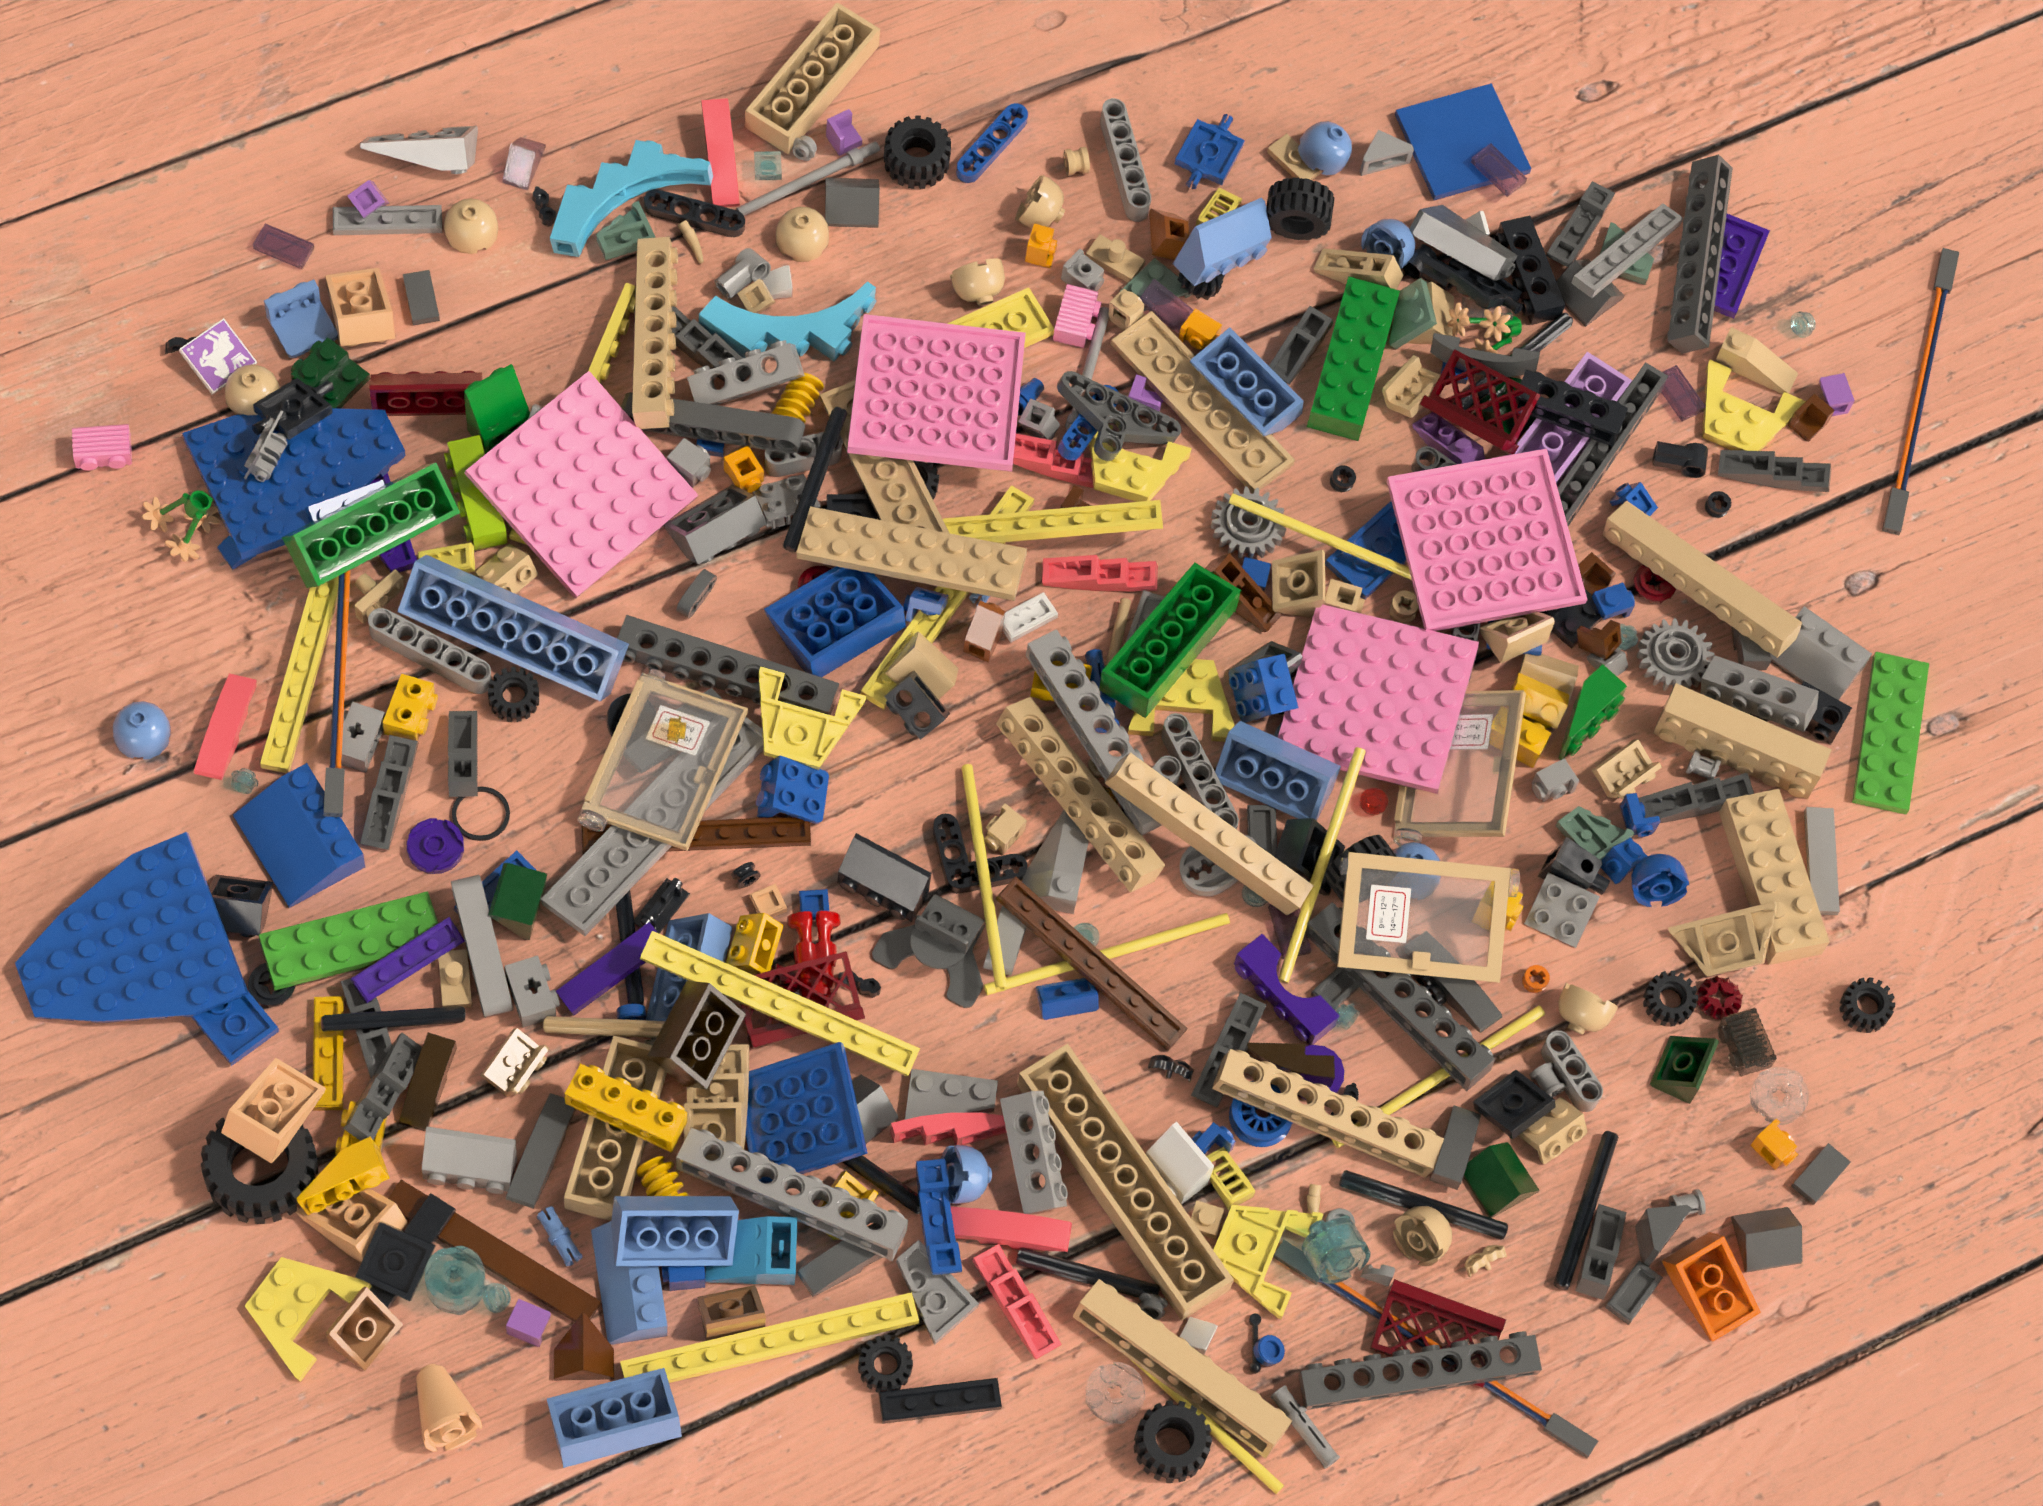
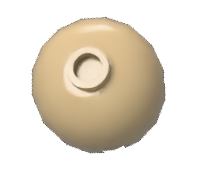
[1015,175,1065,228]
[444,198,499,254]
[776,207,829,262]
[950,258,1005,306]
[225,364,280,416]
[1558,983,1618,1035]
[1393,1206,1452,1266]

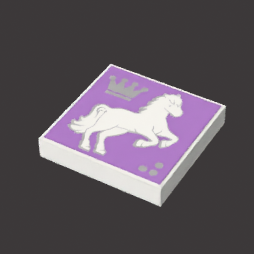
[179,318,257,395]

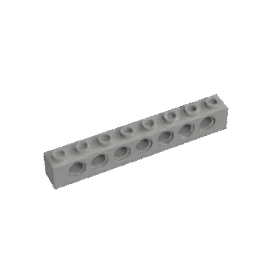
[1026,629,1162,835]
[676,1128,908,1261]

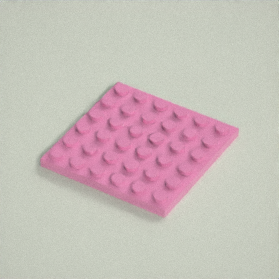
[847,314,1026,472]
[464,371,698,599]
[1387,449,1587,631]
[1278,605,1479,794]

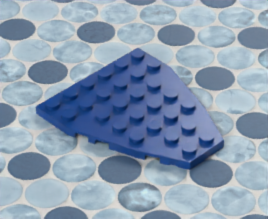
[182,408,405,560]
[15,832,249,1023]

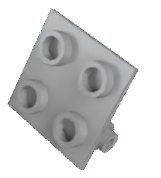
[244,411,287,482]
[753,474,820,529]
[1524,873,1600,948]

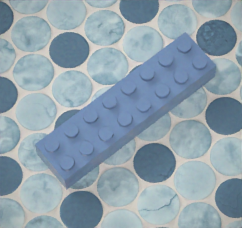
[397,555,629,702]

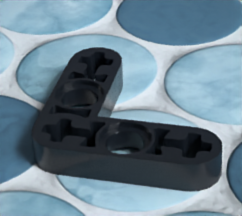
[933,814,1027,894]

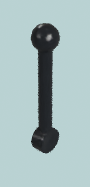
[1249,1313,1261,1374]

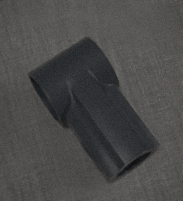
[1403,244,1457,291]
[1652,441,1708,478]

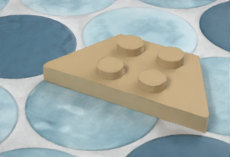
[1668,901,1777,977]

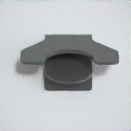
[872,894,986,1008]

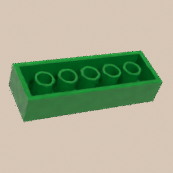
[1306,276,1400,441]
[282,462,460,588]
[1099,562,1241,718]

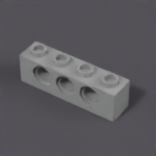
[687,340,805,405]
[1700,656,1819,732]
[1000,1091,1068,1214]

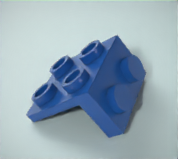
[1228,654,1299,723]
[756,755,829,824]

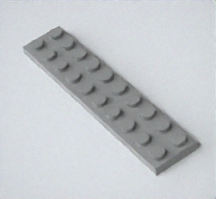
[541,716,763,936]

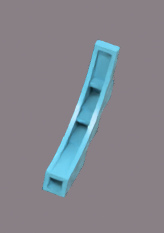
[550,140,713,257]
[698,281,876,362]

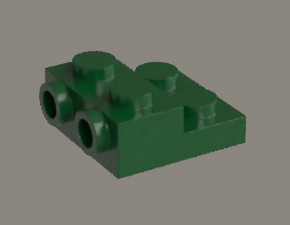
[291,337,370,409]

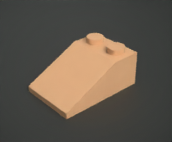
[325,268,395,347]
[221,1058,326,1163]
[296,1188,408,1263]

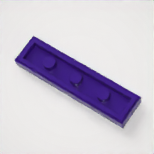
[350,917,465,1004]
[556,922,658,1015]

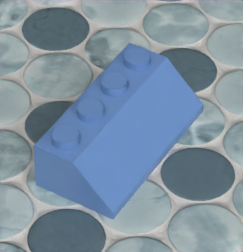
[1173,198,1272,286]
[1190,327,1303,436]
[1215,721,1341,821]
[646,913,733,1021]
[611,1196,739,1266]
[591,1221,668,1345]
[547,1368,682,1468]

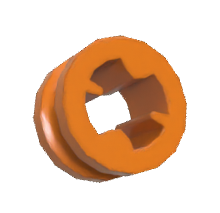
[1522,965,1550,993]

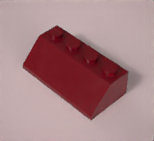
[369,371,483,416]

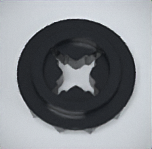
[248,963,296,1008]

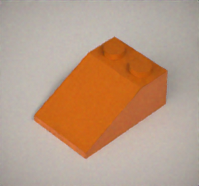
[1661,1232,1761,1342]

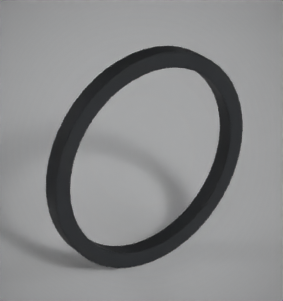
[452,786,510,841]

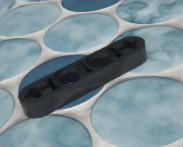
[644,189,745,238]

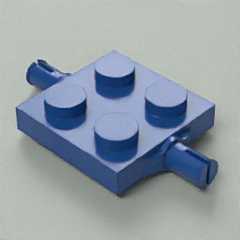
[1174,114,1245,189]

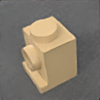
[1109,289,1146,331]
[1323,579,1365,613]
[984,803,1027,855]

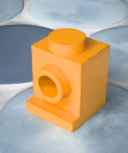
[1025,224,1057,269]
[1179,308,1222,350]
[724,446,764,493]
[1750,1118,1799,1170]

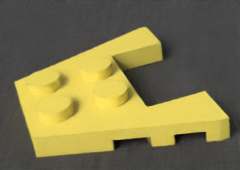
[1702,360,1806,451]
[1088,424,1192,502]
[1128,659,1235,742]
[758,667,867,770]
[1213,1205,1323,1319]
[245,1257,372,1382]

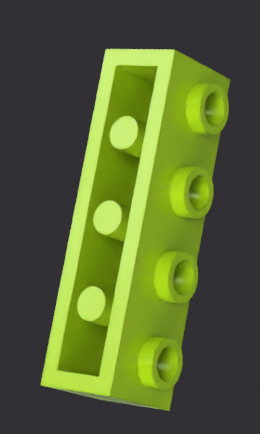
[444,435,507,551]

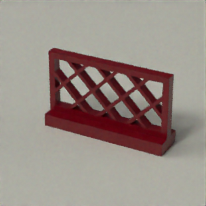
[1419,349,1540,455]
[740,951,865,1048]
[1370,1279,1507,1389]

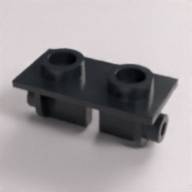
[634,878,690,934]

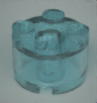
[1301,1215,1371,1284]
[425,1246,486,1315]

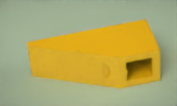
[297,1136,390,1215]

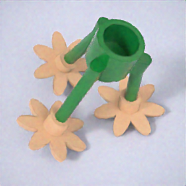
[1447,302,1522,354]
[142,490,220,562]

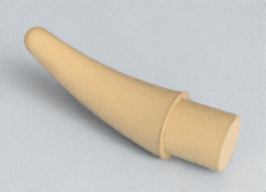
[678,220,704,264]
[1307,1184,1321,1235]

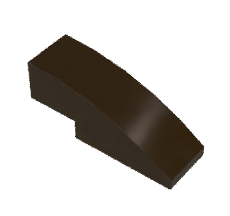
[399,1032,457,1131]
[1244,1042,1335,1087]

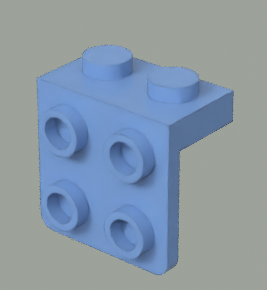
[264,280,338,358]

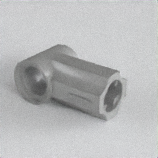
[714,248,771,299]

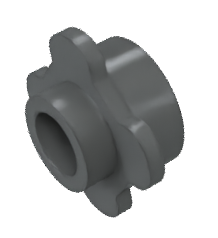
[1137,1293,1168,1320]

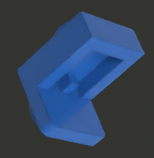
[1592,582,1635,620]
[1600,838,1647,884]
[1192,1122,1236,1154]

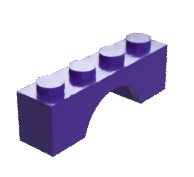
[1234,934,1340,1045]

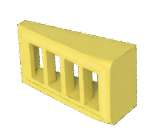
[1195,188,1242,226]
[1206,1147,1255,1211]

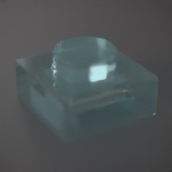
[754,151,782,180]

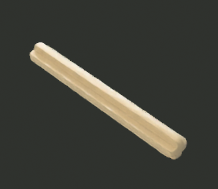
[543,1016,665,1038]

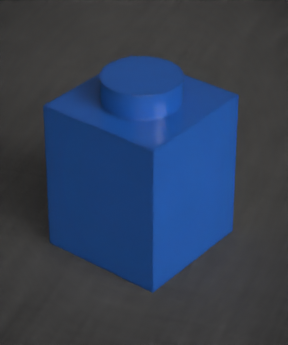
[662,1266,705,1291]

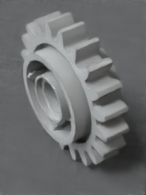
[1210,487,1286,559]
[1637,618,1714,691]

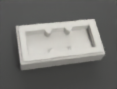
[1003,592,1058,643]

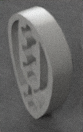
[1180,835,1256,897]

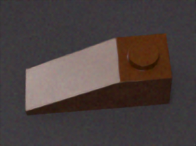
[1205,553,1283,632]

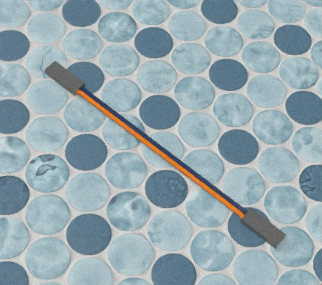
[1882,248,1959,535]
[323,570,350,817]
[1273,1240,1598,1459]

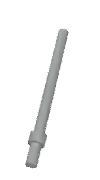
[736,141,880,216]
[1065,307,1109,448]

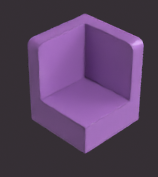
[826,109,862,156]
[348,180,389,218]
[1819,373,1855,417]
[1128,374,1163,416]
[506,1299,551,1347]

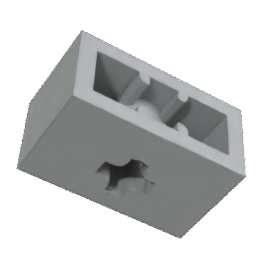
[330,702,385,773]
[504,956,560,1028]

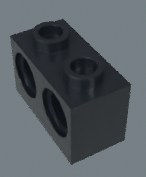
[884,671,950,740]
[1801,681,1852,744]

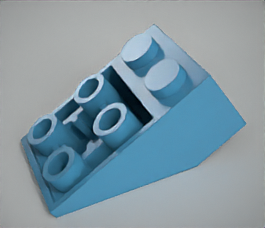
[705,1216,797,1285]

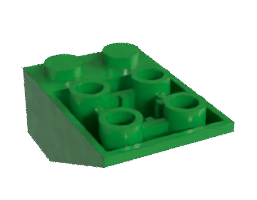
[464,364,530,454]
[1558,664,1627,760]

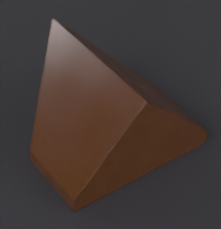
[554,1312,614,1381]

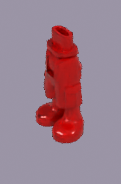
[787,911,841,1008]

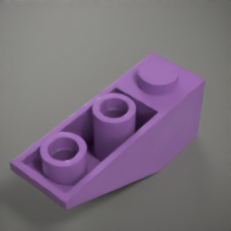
[1412,412,1485,464]

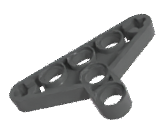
[1057,371,1181,461]

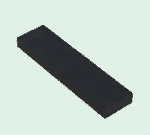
[369,1193,456,1309]
[879,1378,1002,1424]

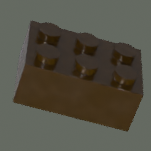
[647,981,746,1089]

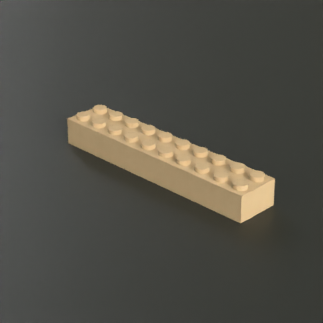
[1017,1043,1234,1321]

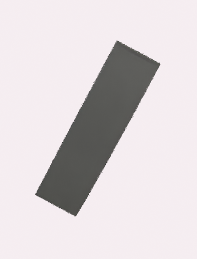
[1546,181,1615,267]
[1430,333,1540,377]

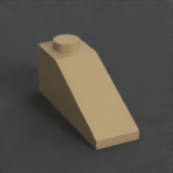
[1314,248,1403,290]
[1715,327,1798,394]

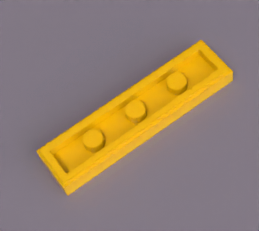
[313,996,344,1111]

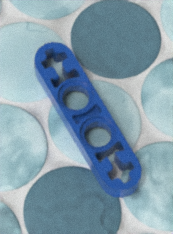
[956,103,1028,183]
[1058,385,1118,461]

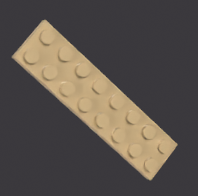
[1111,311,1295,494]
[820,380,949,533]
[797,506,1027,601]

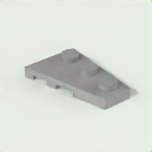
[905,1069,998,1120]
[896,1240,979,1345]

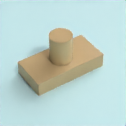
[1086,234,1145,283]
[354,570,404,624]
[439,949,472,1008]

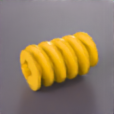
[771,373,824,424]
[637,1156,688,1196]

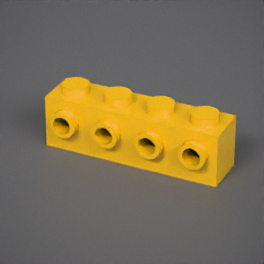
[564,1063,687,1152]

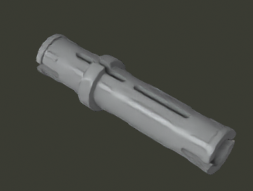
[1270,1385,1340,1469]

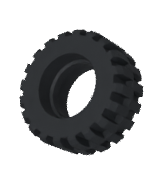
[201,1118,318,1224]

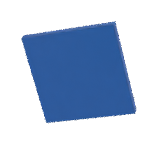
[1395,83,1531,200]
[745,1042,868,1184]

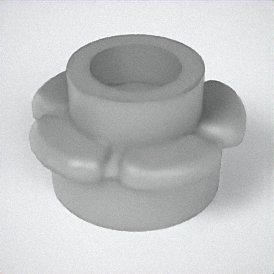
[792,135,817,161]

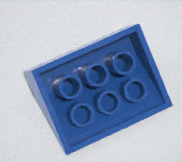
[764,566,906,677]
[233,763,365,908]

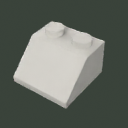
[1146,1122,1214,1205]

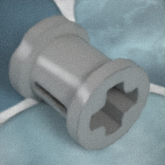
[1686,750,1721,781]
[1529,1062,1566,1098]
[1669,1189,1706,1215]

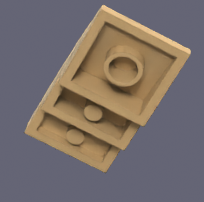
[684,1044,749,1161]

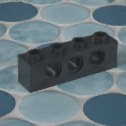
[1495,215,1565,325]
[1511,370,1628,447]

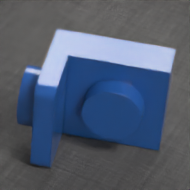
[1609,482,1658,516]
[903,587,948,622]
[1620,793,1660,837]

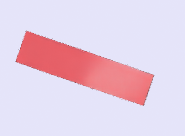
[701,98,740,207]
[1013,433,1094,488]
[1042,555,1158,592]
[194,673,257,780]
[890,1113,1007,1145]
[951,1207,1072,1252]
[972,1244,1062,1360]

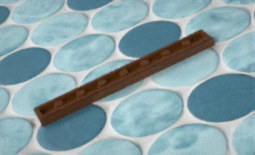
[581,817,811,855]
[996,876,1188,1051]
[388,1179,601,1322]

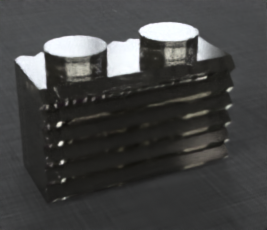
[1718,1008,1777,1077]

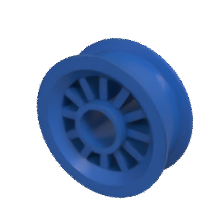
[1229,1080,1293,1147]

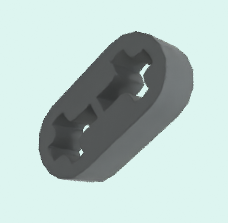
[676,569,717,618]

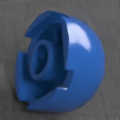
[1631,854,1689,907]

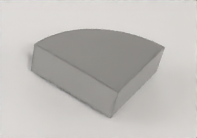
[1360,1264,1395,1286]

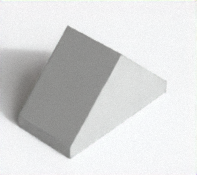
[1360,130,1414,176]

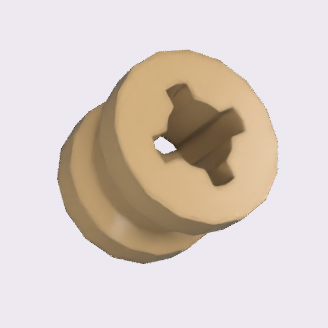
[1063,147,1090,176]
[1389,590,1419,624]

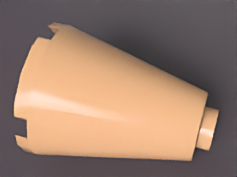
[416,1364,482,1452]

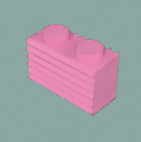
[1053,284,1102,348]
[72,424,132,471]

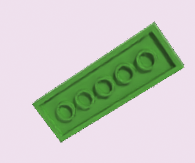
[1852,652,1929,815]
[259,891,438,991]

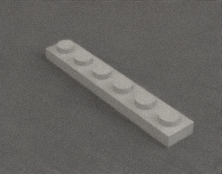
[1571,203,1683,298]

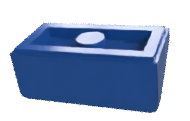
[1036,978,1099,1020]

